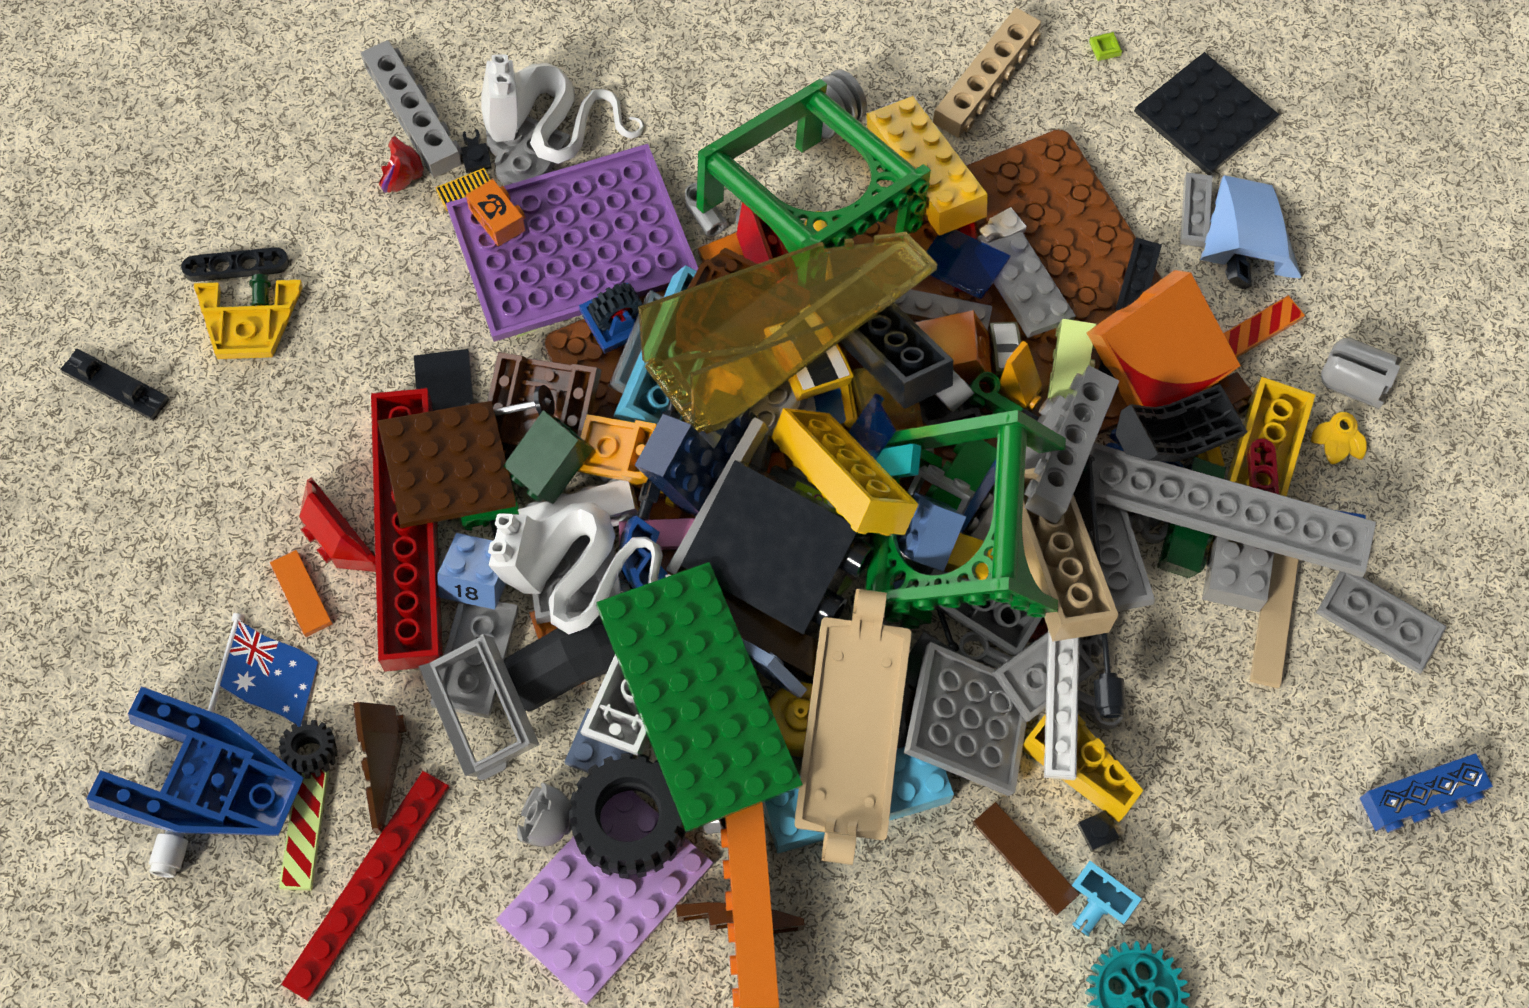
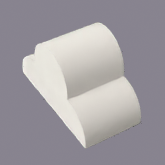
[581,655,650,756]

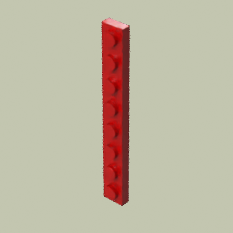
[281,771,450,1002]

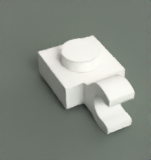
[977,207,1027,244]

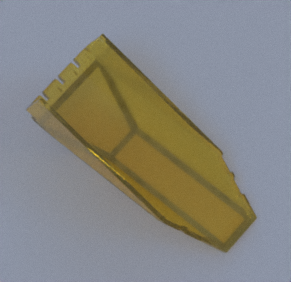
[638,232,937,434]

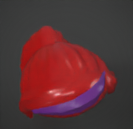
[379,136,424,193]

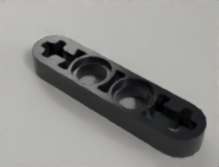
[181,247,289,282]

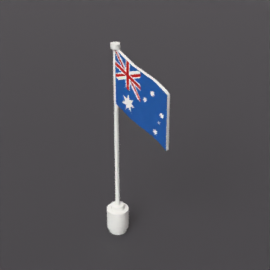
[149,613,318,878]

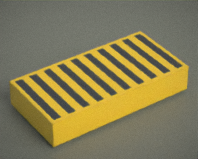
[435,168,490,212]

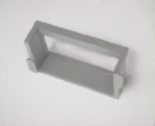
[419,634,540,780]

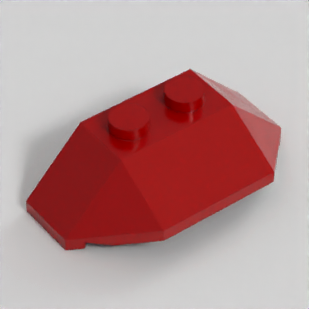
[736,202,798,284]
[299,477,376,572]

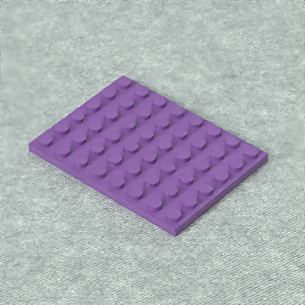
[446,144,698,342]

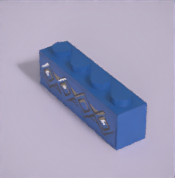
[1360,753,1493,833]

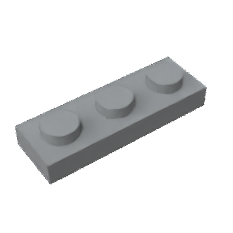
[1180,172,1212,247]

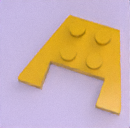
[194,280,303,359]

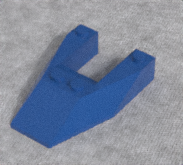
[86,686,304,836]

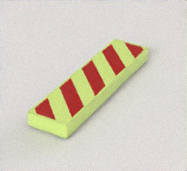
[279,769,329,891]

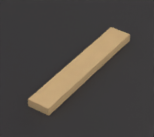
[1249,552,1298,688]

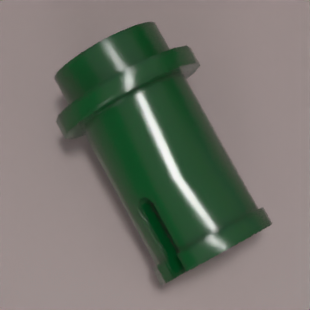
[249,274,271,306]

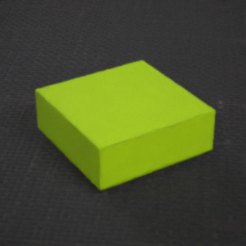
[1089,32,1122,61]

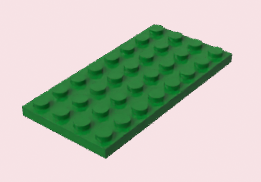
[596,562,803,832]

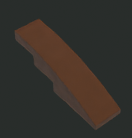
[676,902,805,934]

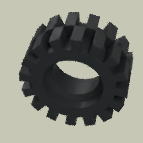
[279,720,338,779]

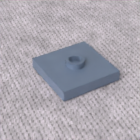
[742,638,807,698]

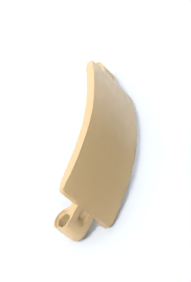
[794,589,911,865]

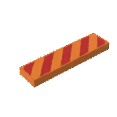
[1224,295,1305,358]

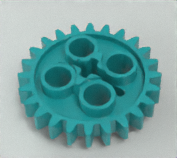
[1085,941,1190,1008]

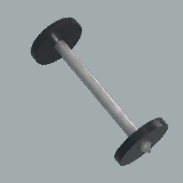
[465,385,555,416]

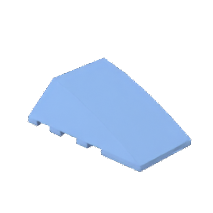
[1200,175,1302,278]

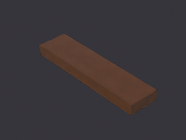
[972,802,1080,916]

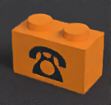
[466,179,526,247]

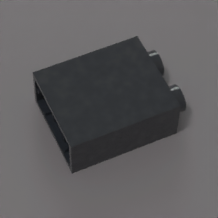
[681,460,875,634]

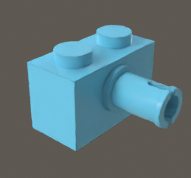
[1072,861,1142,937]

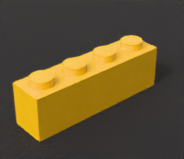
[1022,714,1144,822]

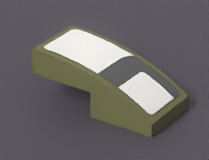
[989,322,1021,375]

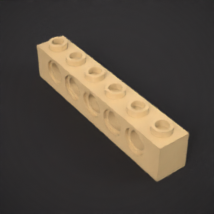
[933,7,1041,138]

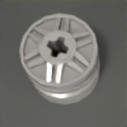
[822,69,867,139]

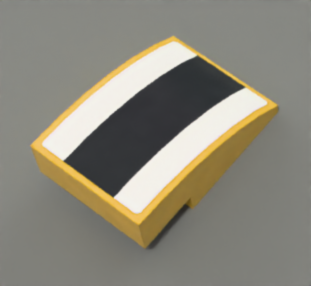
[764,313,854,402]

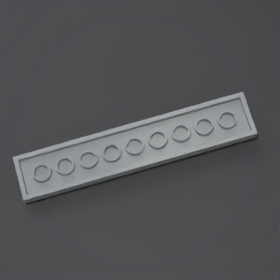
[1089,443,1376,577]

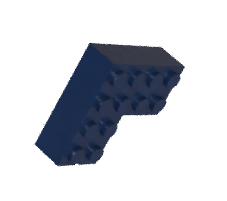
[635,389,759,516]

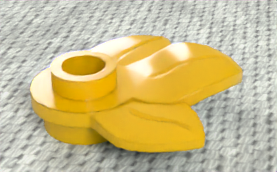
[1311,412,1366,465]

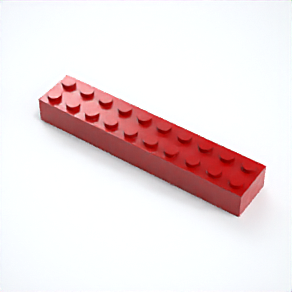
[371,388,443,672]

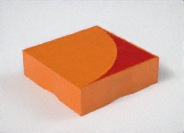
[1086,270,1241,407]

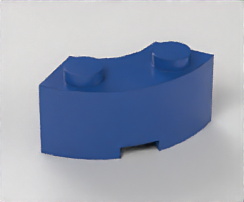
[619,516,668,589]

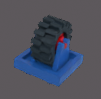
[579,282,643,354]

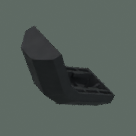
[1115,384,1247,462]
[504,615,615,712]

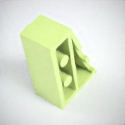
[1047,319,1096,400]

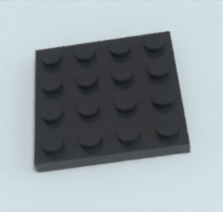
[1134,52,1280,175]

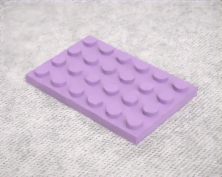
[496,791,714,1005]

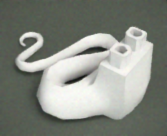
[481,54,645,164]
[488,503,671,634]

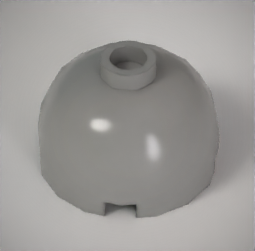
[517,783,571,847]

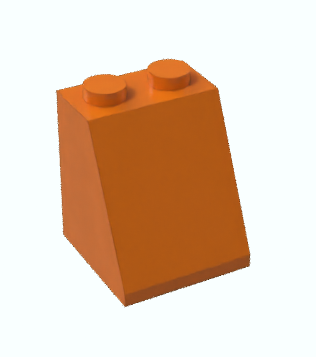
[916,310,993,384]

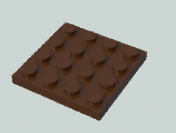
[378,401,516,528]

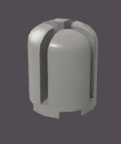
[1321,337,1403,409]

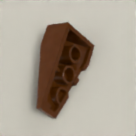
[353,702,407,835]

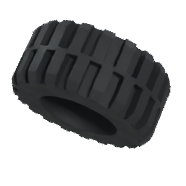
[569,753,686,879]

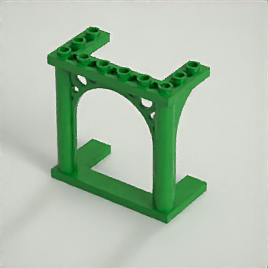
[696,79,931,300]
[866,410,1066,629]

